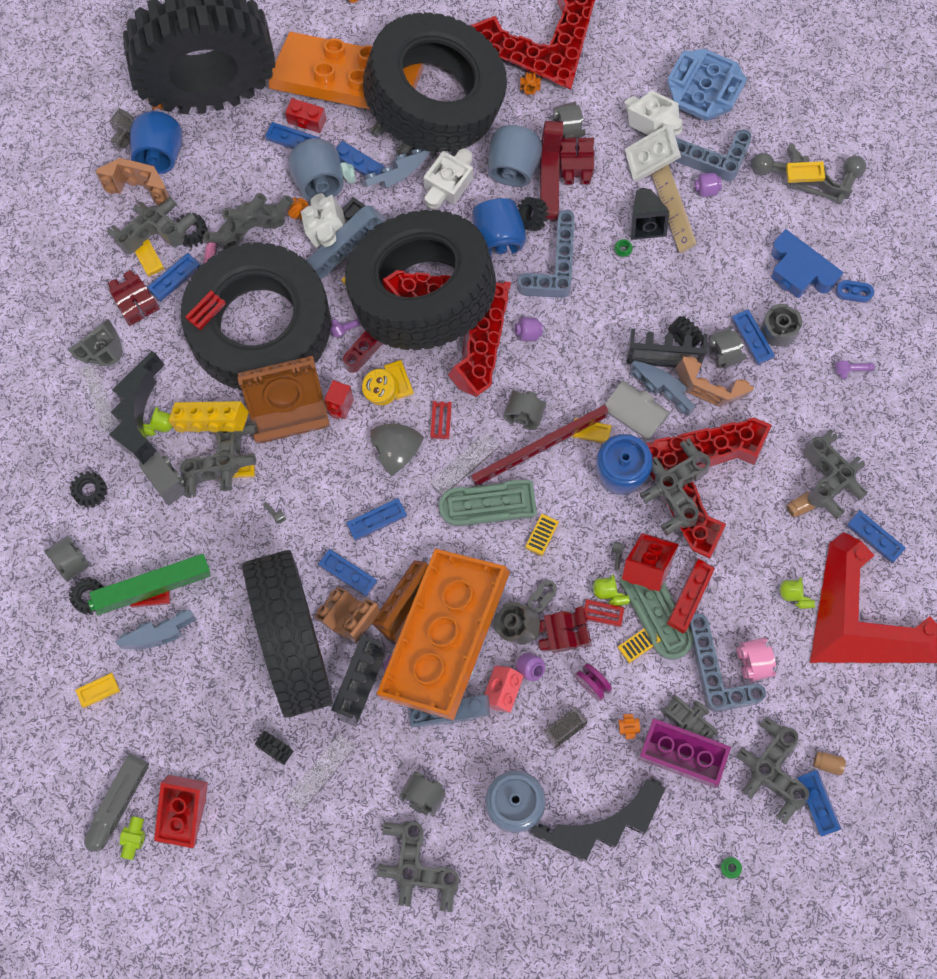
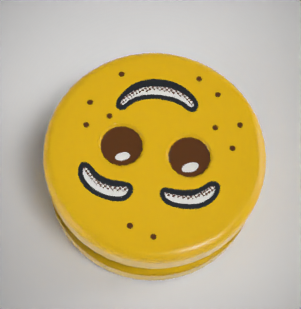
[362,369,399,406]

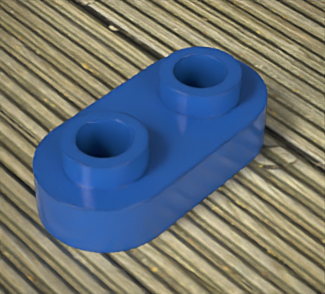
[836,280,874,303]

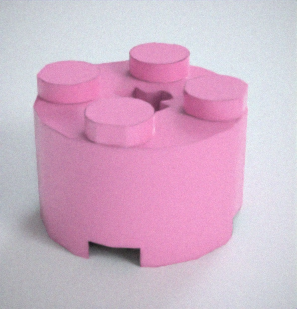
[736,637,776,682]

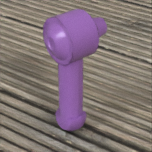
[330,319,361,337]
[835,360,875,379]

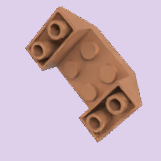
[96,158,169,205]
[675,356,754,407]
[314,586,380,644]

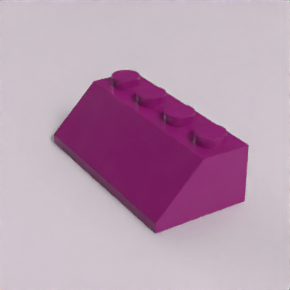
[638,718,731,788]

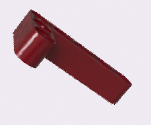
[540,121,563,221]
[343,331,382,373]

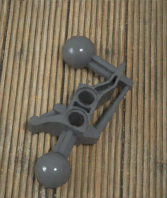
[752,143,866,204]

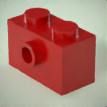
[285,98,327,133]
[324,380,354,419]

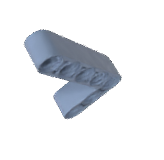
[674,129,752,181]
[307,206,388,279]
[518,210,575,298]
[689,613,766,712]

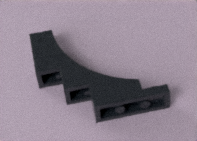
[109,351,165,465]
[530,778,666,862]

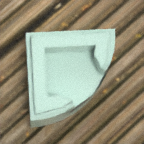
[341,162,356,184]

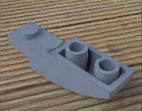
[361,148,429,188]
[630,361,695,417]
[115,609,197,650]
[409,695,491,727]

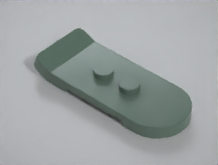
[439,480,537,527]
[620,577,693,660]

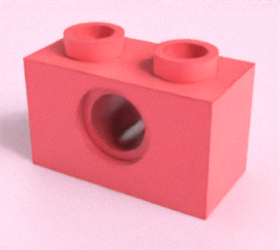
[484,666,523,713]

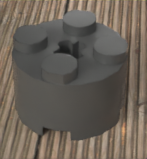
[551,101,585,139]
[761,304,802,346]
[707,326,746,369]
[503,390,547,430]
[44,535,89,582]
[494,602,540,645]
[398,771,446,817]

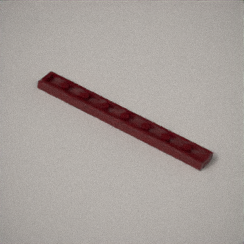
[471,405,608,486]

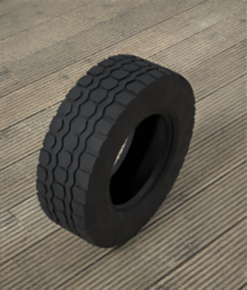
[363,12,507,152]
[345,210,496,350]
[181,242,331,391]
[242,550,333,718]

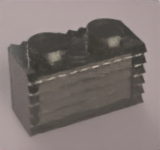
[544,707,588,749]

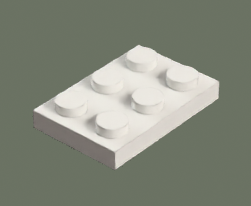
[625,124,681,182]

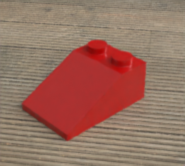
[622,533,679,591]
[154,775,208,848]

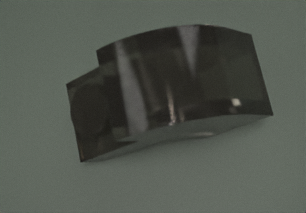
[110,108,135,152]

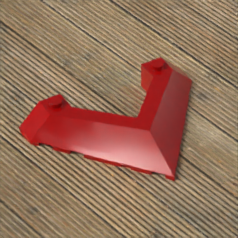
[471,0,595,90]
[382,270,511,397]
[646,417,772,558]
[809,532,937,663]

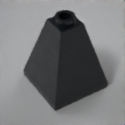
[630,188,669,240]

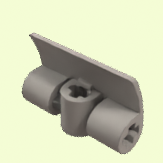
[605,380,670,440]

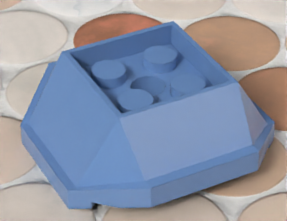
[667,49,747,121]

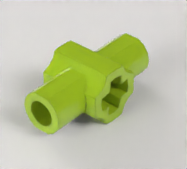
[119,816,145,860]

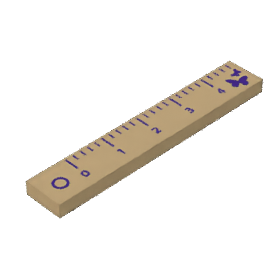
[652,164,697,253]

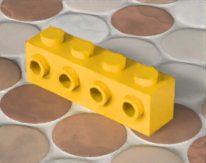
[168,401,249,433]

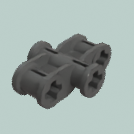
[661,695,719,739]

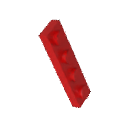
[666,558,715,634]

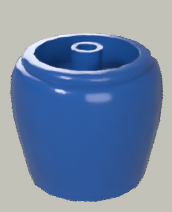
[130,111,183,174]
[472,198,527,256]
[596,434,652,495]

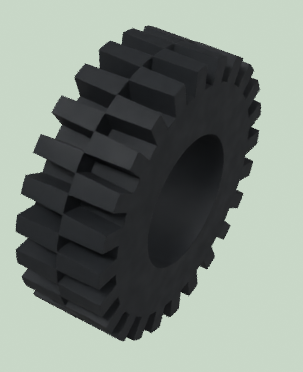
[123,0,275,114]

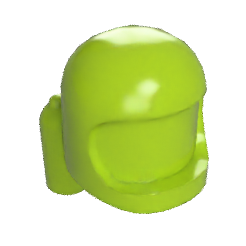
[143,407,173,436]
[593,574,630,606]
[780,577,815,609]

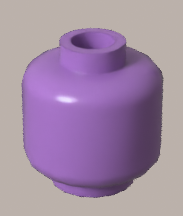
[694,172,722,197]
[514,317,543,341]
[516,652,545,682]

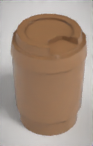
[786,492,817,518]
[813,751,846,776]

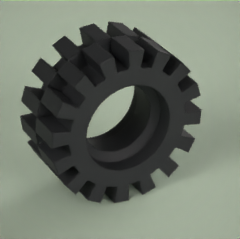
[517,197,549,231]
[176,213,208,248]
[668,316,703,347]
[70,471,108,508]
[69,577,104,615]
[255,731,294,765]

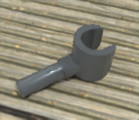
[263,502,286,524]
[611,541,624,570]

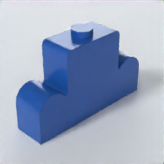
[771,229,844,298]

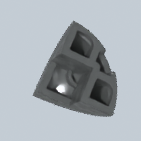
[68,319,122,366]
[370,424,424,476]

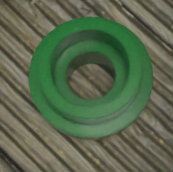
[614,239,633,257]
[721,857,742,879]

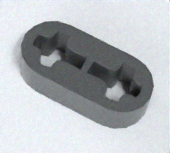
[528,580,557,614]

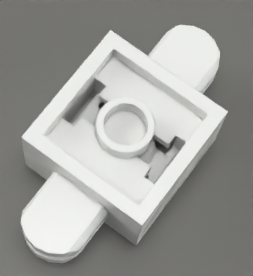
[625,91,683,135]
[423,149,474,210]
[301,193,346,247]

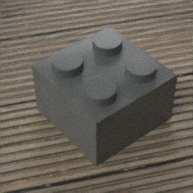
[139,452,185,506]

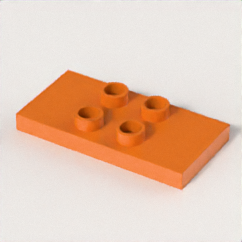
[269,31,423,109]
[376,548,510,721]

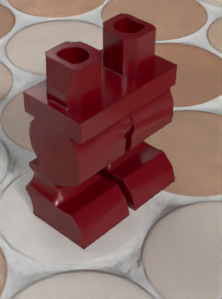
[560,137,594,185]
[108,270,160,327]
[539,606,592,653]

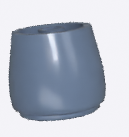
[488,125,542,187]
[288,138,343,201]
[485,770,546,833]

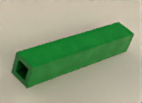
[87,553,211,616]

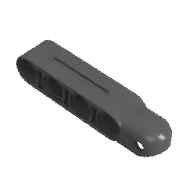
[84,754,149,852]

